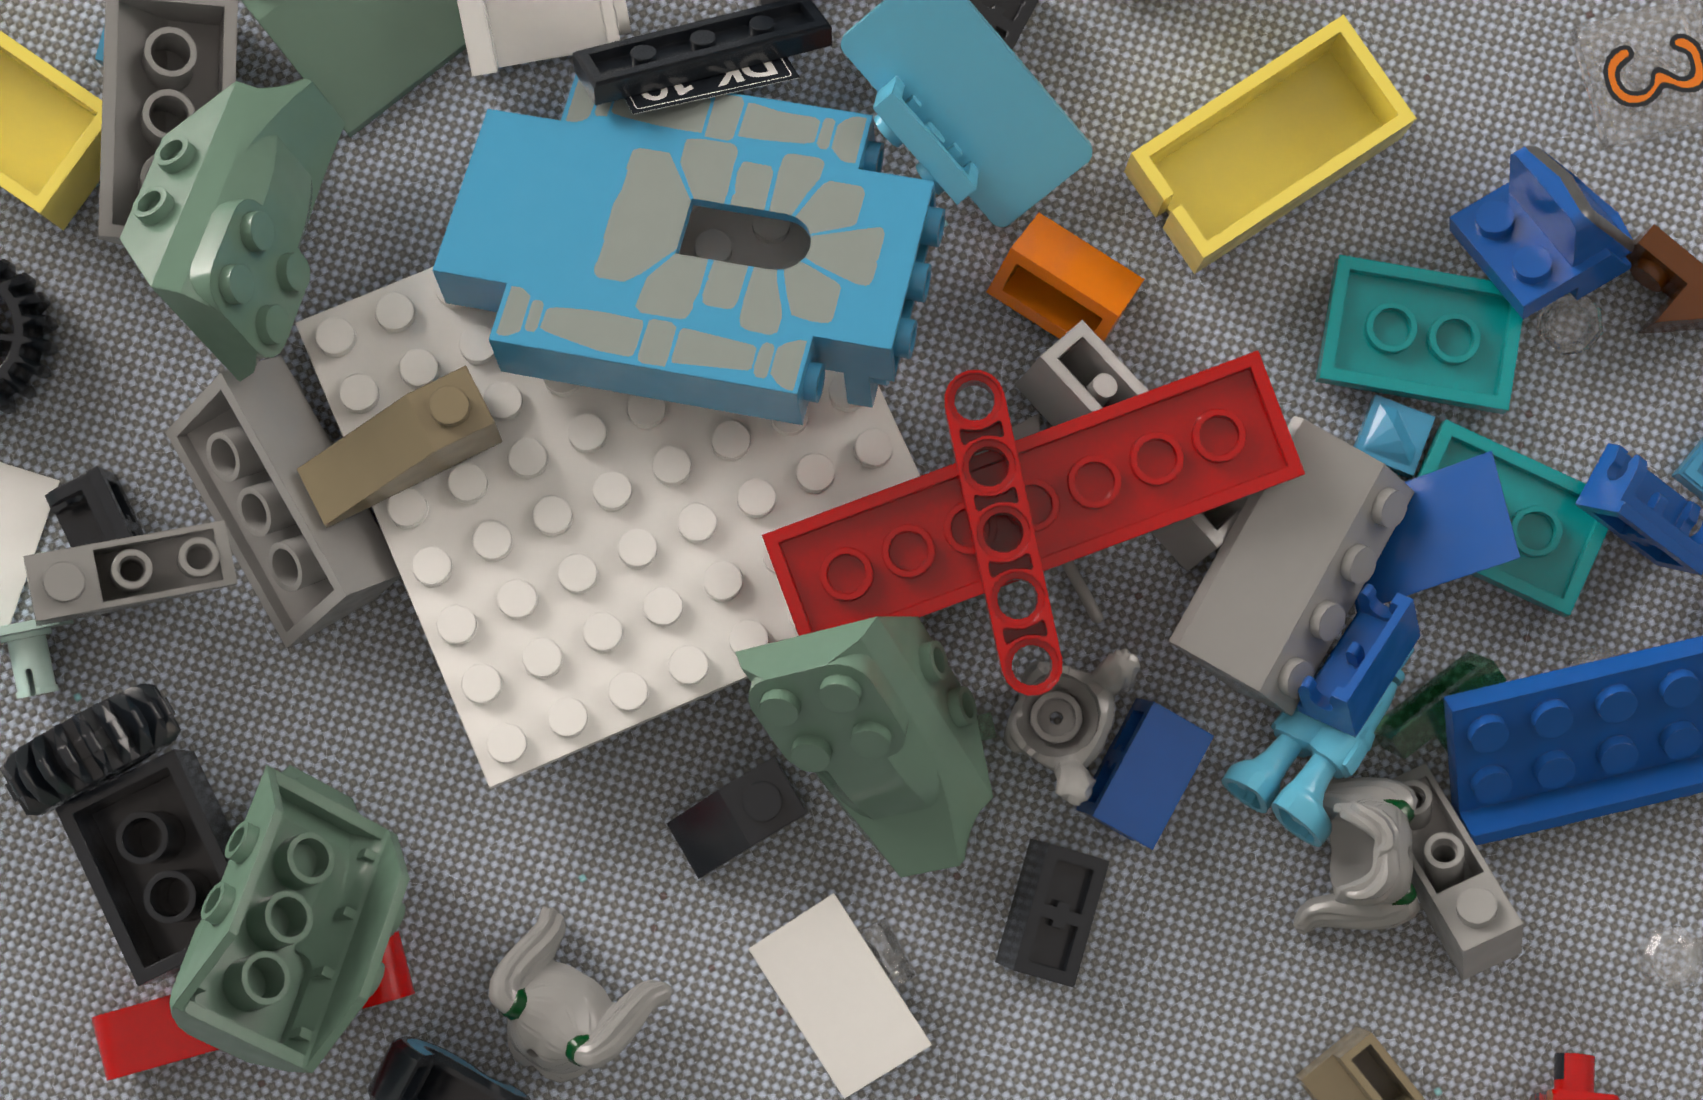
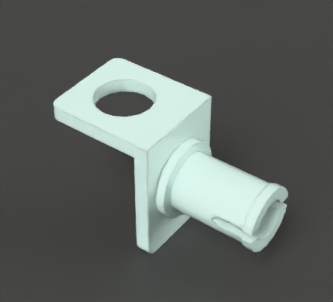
[0,552,74,699]

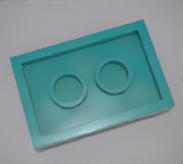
[1315,254,1523,414]
[1416,419,1609,618]

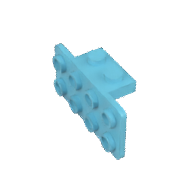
[841,0,1092,227]

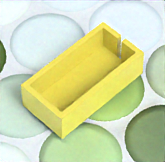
[1124,14,1417,274]
[0,31,102,231]

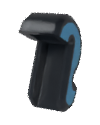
[368,1036,531,1100]

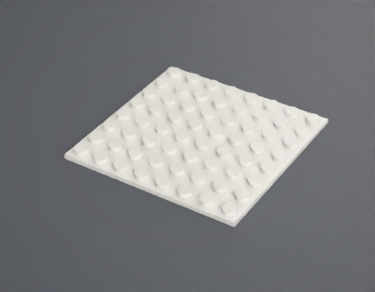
[295,205,920,789]

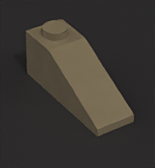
[297,365,503,528]

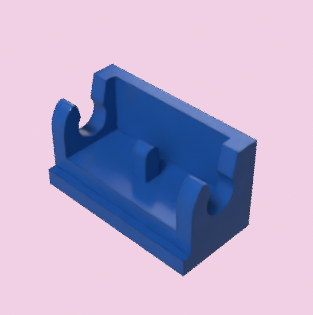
[1575,443,1703,575]
[1297,584,1421,738]
[1076,698,1214,850]

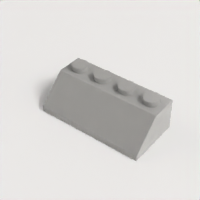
[98,0,238,246]
[165,355,401,648]
[1168,416,1415,716]

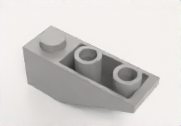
[23,520,238,626]
[1392,763,1523,980]

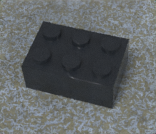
[55,749,232,986]

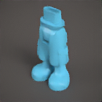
[1221,648,1414,847]

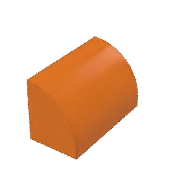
[986,212,1145,342]

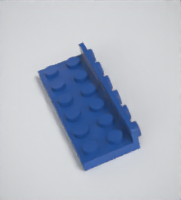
[1444,636,1703,845]

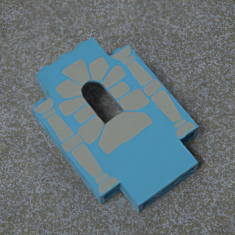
[432,75,945,425]

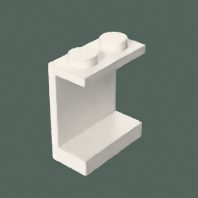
[457,0,632,77]

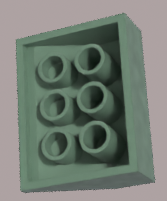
[241,0,466,138]

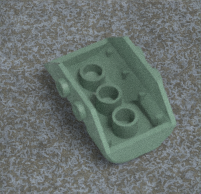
[119,78,345,382]
[735,616,993,878]
[169,765,410,1073]

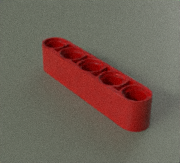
[944,370,1063,696]
[91,931,415,1081]

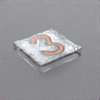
[1570,0,1703,150]

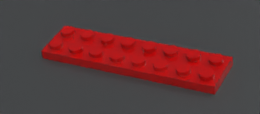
[762,350,1305,636]

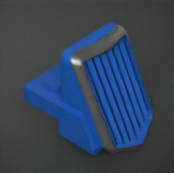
[1449,145,1634,319]

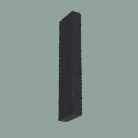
[573,0,832,106]

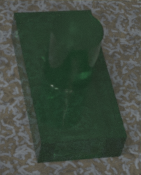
[1374,651,1507,759]

